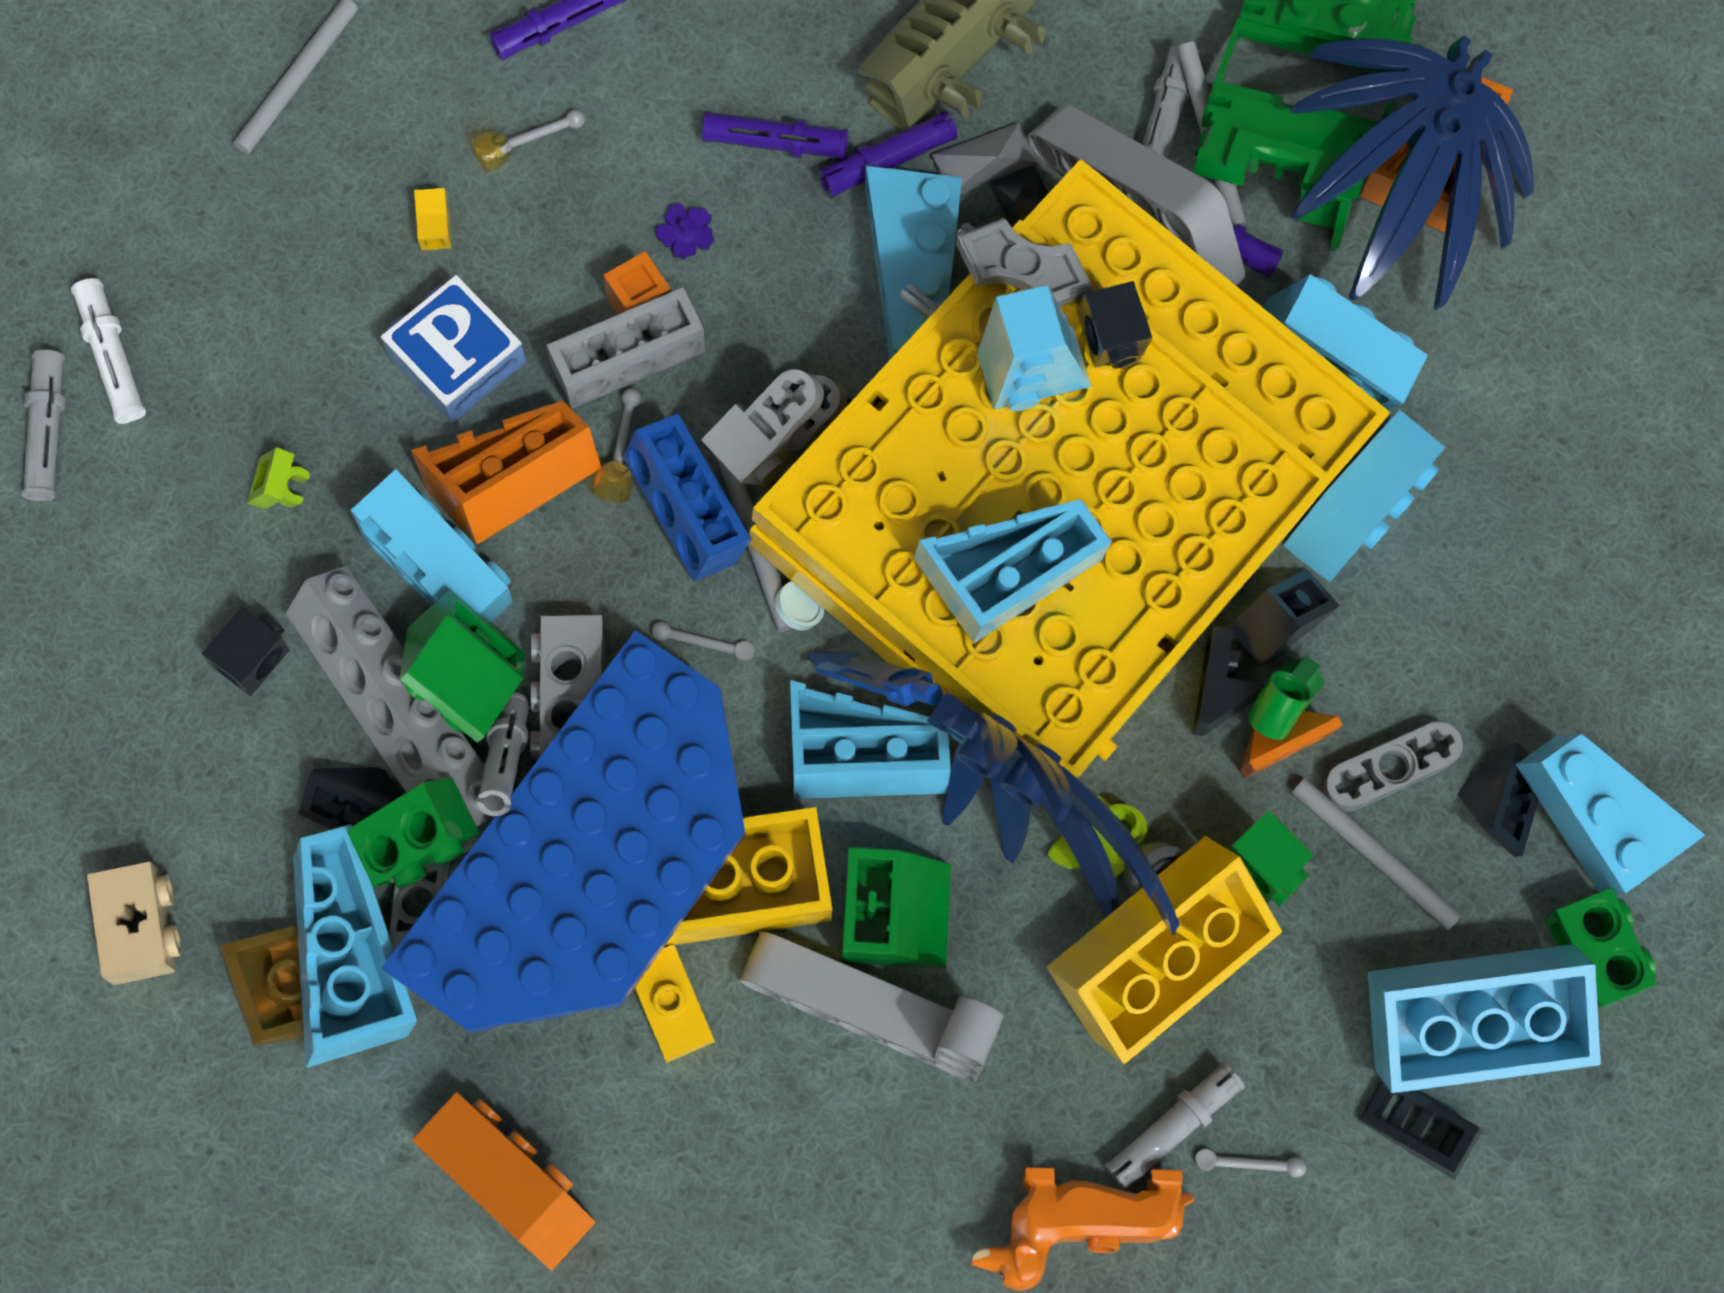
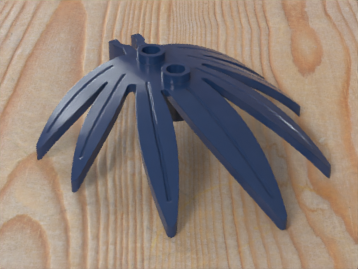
[1290,35,1534,310]
[927,692,1180,936]

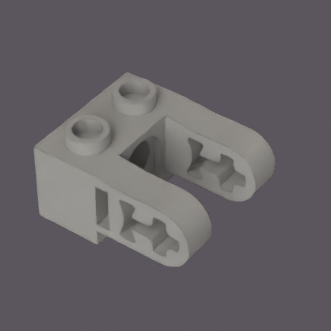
[701,369,847,487]

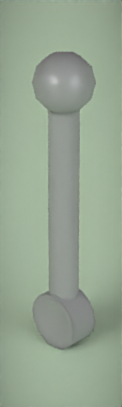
[651,622,754,662]
[1195,1149,1307,1178]

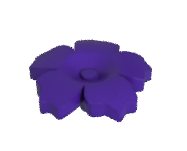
[656,203,714,260]

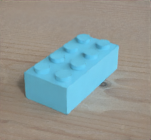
[1368,944,1601,1093]

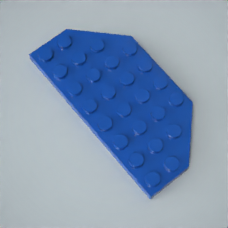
[381,630,745,1033]

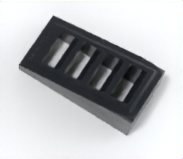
[1359,1081,1480,1180]

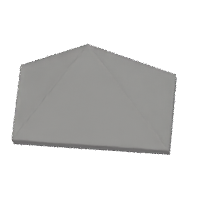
[932,123,1038,194]

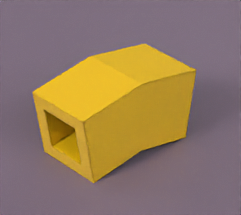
[414,188,451,251]

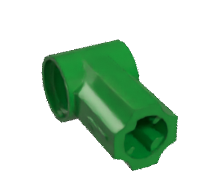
[1247,656,1325,740]

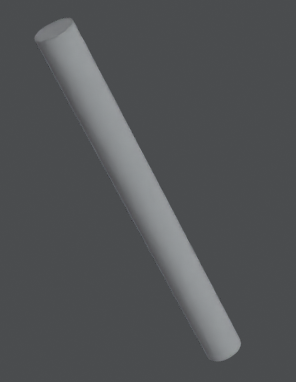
[233,0,358,154]
[1177,41,1247,227]
[714,454,793,633]
[1292,778,1462,930]

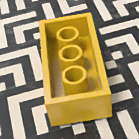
[664,807,832,947]
[1046,836,1283,1064]

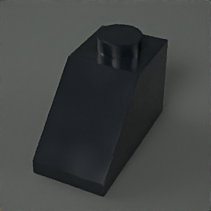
[1228,569,1340,666]

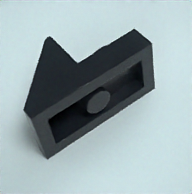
[1192,626,1264,736]

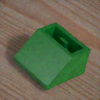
[400,590,525,743]
[842,847,951,969]

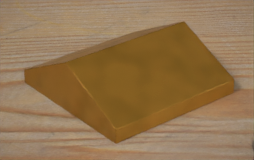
[220,925,304,1046]

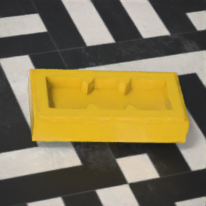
[635,944,715,1063]

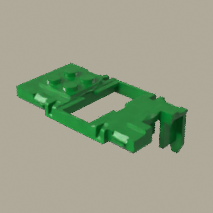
[1194,0,1417,252]

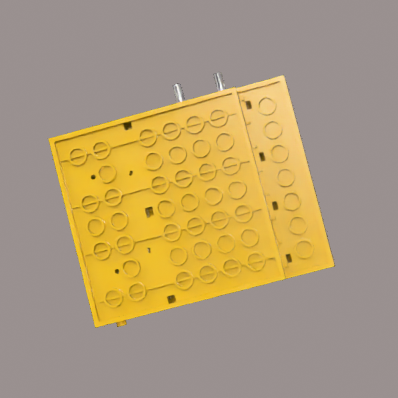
[749,159,1391,778]

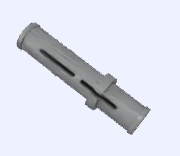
[1143,41,1199,159]
[21,350,66,501]
[477,692,531,816]
[1104,1062,1245,1192]

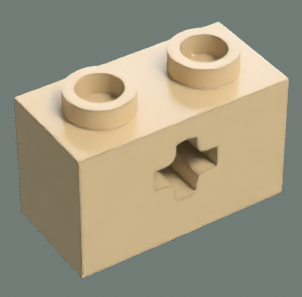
[87,861,182,985]

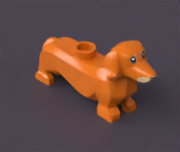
[970,1167,1195,1291]

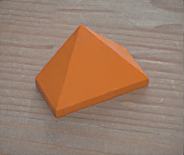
[1240,711,1343,778]

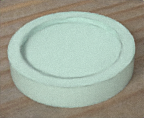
[775,581,824,631]

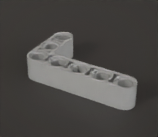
[1027,104,1245,286]
[739,932,1004,1082]

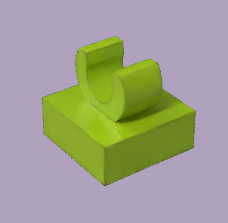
[247,447,310,509]

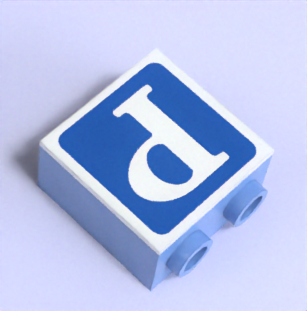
[380,275,526,424]

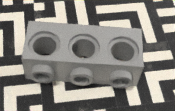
[546,287,706,409]

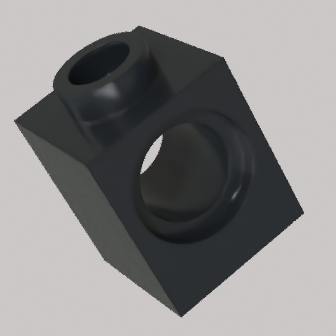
[1077,281,1153,369]
[202,607,290,697]

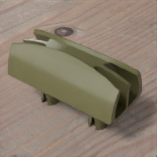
[857,0,1045,132]

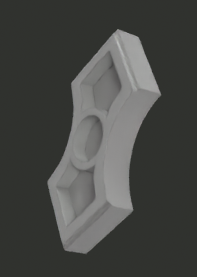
[956,218,1093,306]

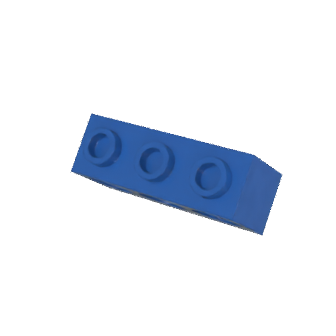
[622,414,752,582]

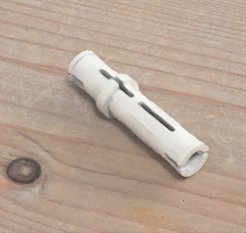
[70,278,146,424]

